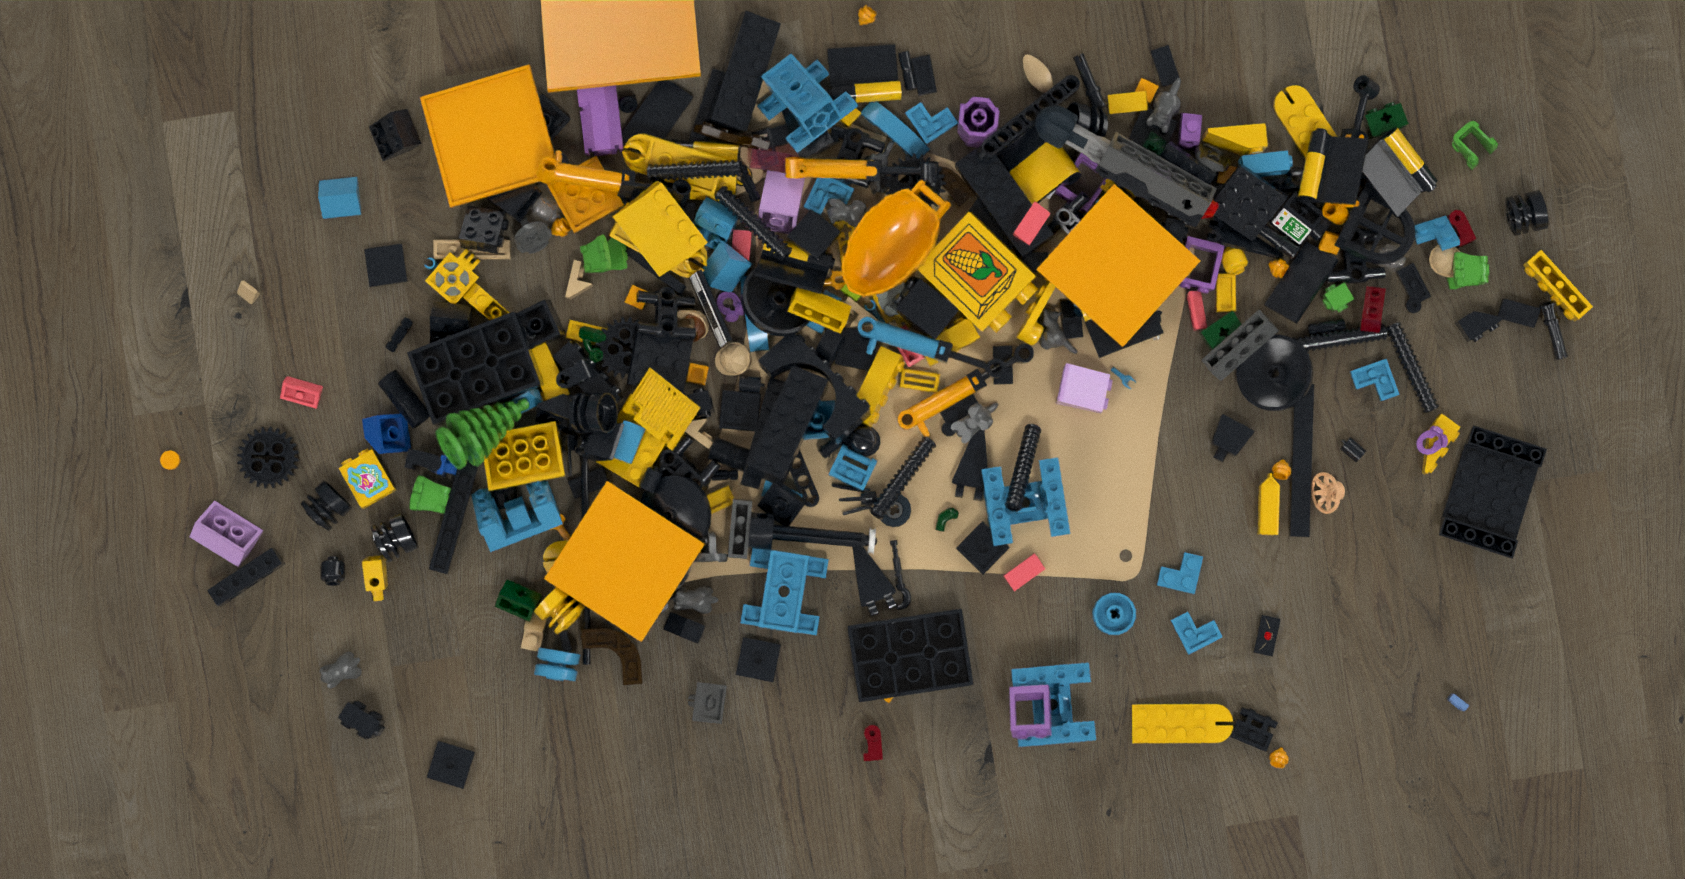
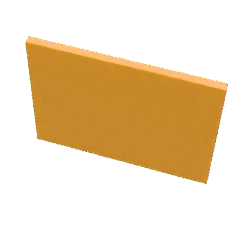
[541,0,701,92]

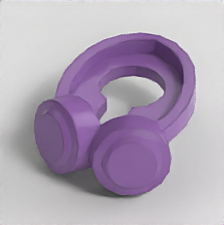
[717,292,745,322]
[1416,426,1448,455]

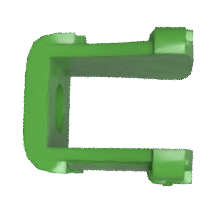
[1452,121,1498,170]
[580,235,628,273]
[1447,252,1489,290]
[410,475,451,514]

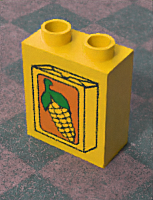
[918,212,1039,333]

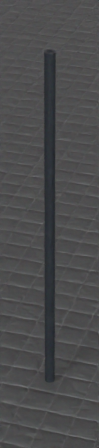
[581,433,591,665]

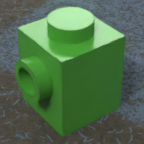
[1322,283,1354,313]

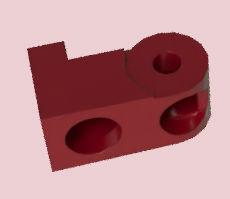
[1447,210,1476,249]
[863,725,883,761]

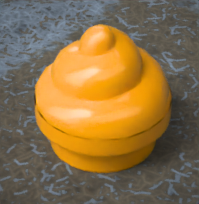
[858,5,877,25]
[551,218,571,237]
[1269,259,1289,278]
[1272,459,1291,480]
[1269,747,1289,768]

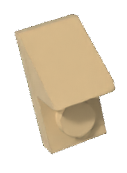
[565,260,593,300]
[844,297,879,328]
[685,419,713,450]
[521,613,547,652]

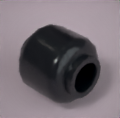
[320,556,345,586]

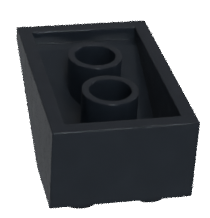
[782,107,840,159]
[517,299,566,349]

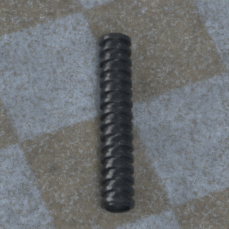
[647,159,743,181]
[715,186,792,261]
[1386,322,1439,413]
[1292,323,1387,352]
[1005,424,1042,512]
[869,436,936,519]

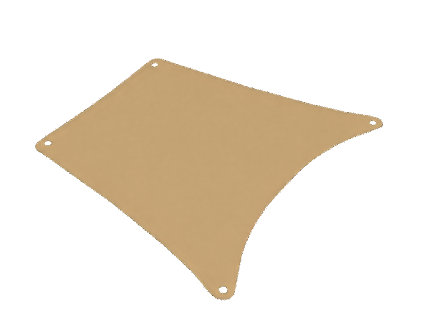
[685,81,1194,582]

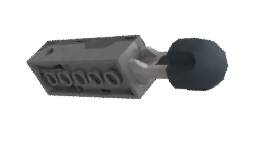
[1035,105,1219,228]

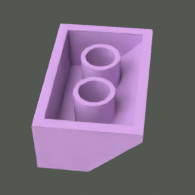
[190,501,263,567]

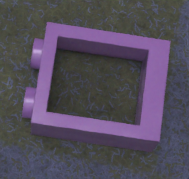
[1055,153,1109,214]
[1179,236,1224,293]
[1010,685,1052,739]

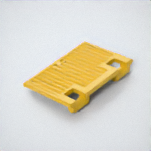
[622,368,701,450]

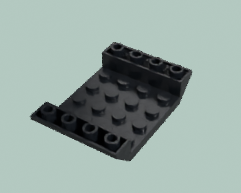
[1439,425,1547,559]

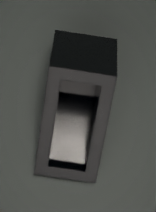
[663,612,706,644]

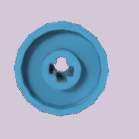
[1092,593,1136,635]
[534,648,580,681]

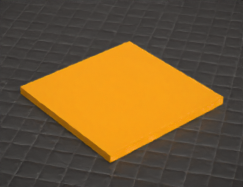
[420,64,555,208]
[1036,184,1200,347]
[544,481,705,642]

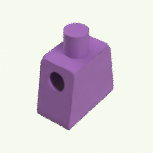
[1178,113,1202,151]

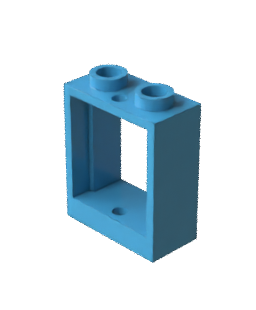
[1238,151,1293,177]

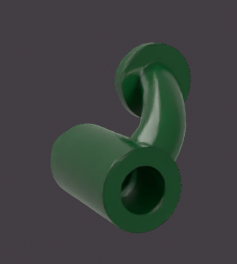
[579,326,606,362]

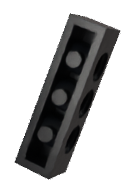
[207,548,286,607]

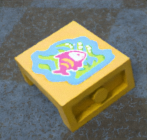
[339,448,397,509]

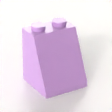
[758,170,805,234]
[1056,363,1113,413]

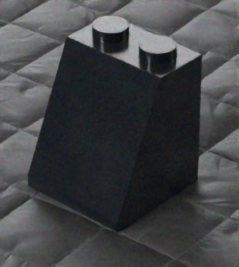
[890,277,959,339]

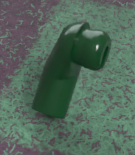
[935,507,959,532]

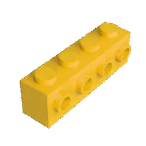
[1523,250,1593,322]
[857,346,905,427]

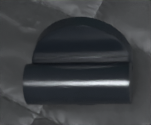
[618,94,638,113]

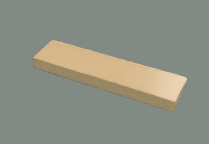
[433,240,511,260]

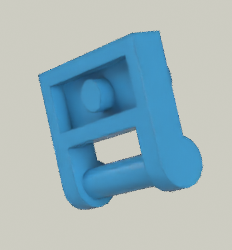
[828,444,878,491]

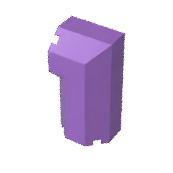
[577,85,624,156]
[957,97,999,148]

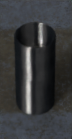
[377,369,430,429]
[708,437,750,472]

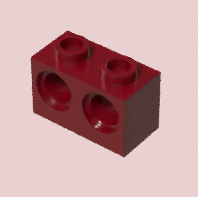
[1360,286,1386,333]

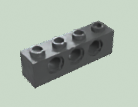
[1202,309,1279,381]

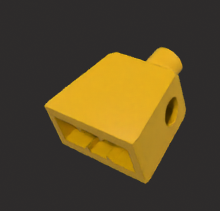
[362,555,388,601]

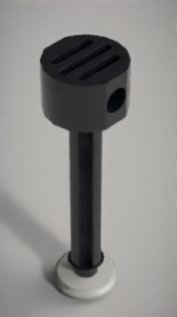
[748,512,877,555]

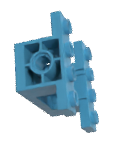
[757,54,858,153]
[981,457,1070,546]
[471,480,563,552]
[741,549,829,635]
[1011,663,1096,747]

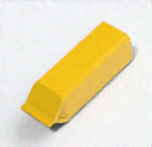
[1257,473,1280,535]

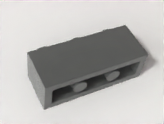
[728,499,752,559]

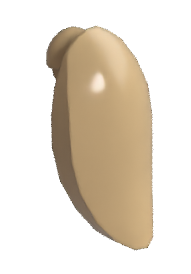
[1023,55,1053,93]

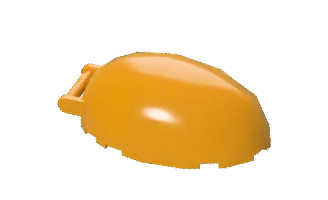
[842,180,951,297]

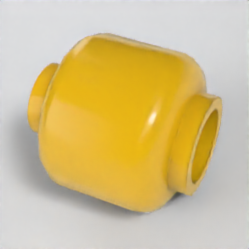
[1221,247,1248,275]

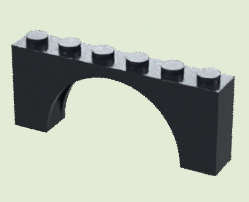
[758,333,871,445]

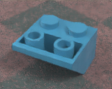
[693,197,738,250]

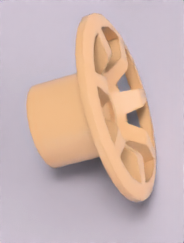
[1311,472,1345,514]

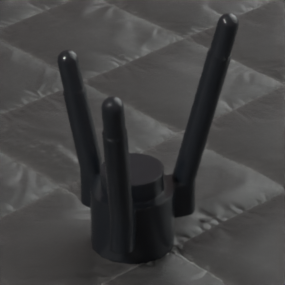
[561,435,581,477]
[831,483,877,515]

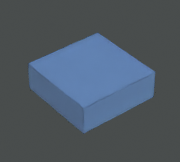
[1447,694,1469,711]

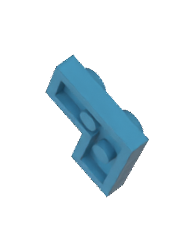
[905,102,958,145]
[804,178,854,216]
[1414,215,1460,251]
[1350,359,1400,402]
[1157,552,1203,594]
[1170,612,1223,655]

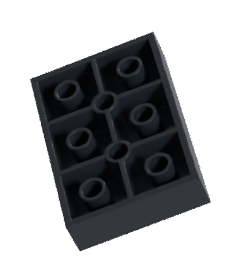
[407,312,544,426]
[847,609,974,702]

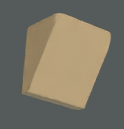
[237,281,260,304]

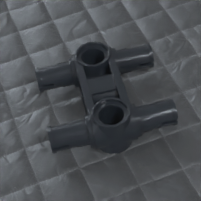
[832,125,885,189]
[1048,191,1090,235]
[1323,227,1386,284]
[636,287,696,343]
[656,433,721,492]

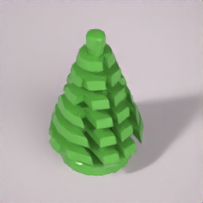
[436,398,529,470]

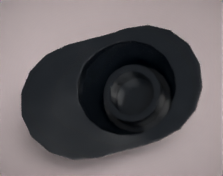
[841,423,881,456]

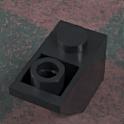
[1455,311,1502,343]

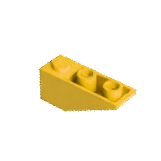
[463,283,510,320]
[1422,414,1460,475]

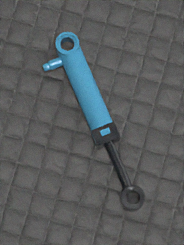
[858,317,1006,379]

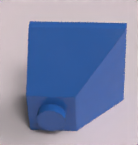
[362,414,411,454]

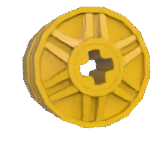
[534,587,585,635]

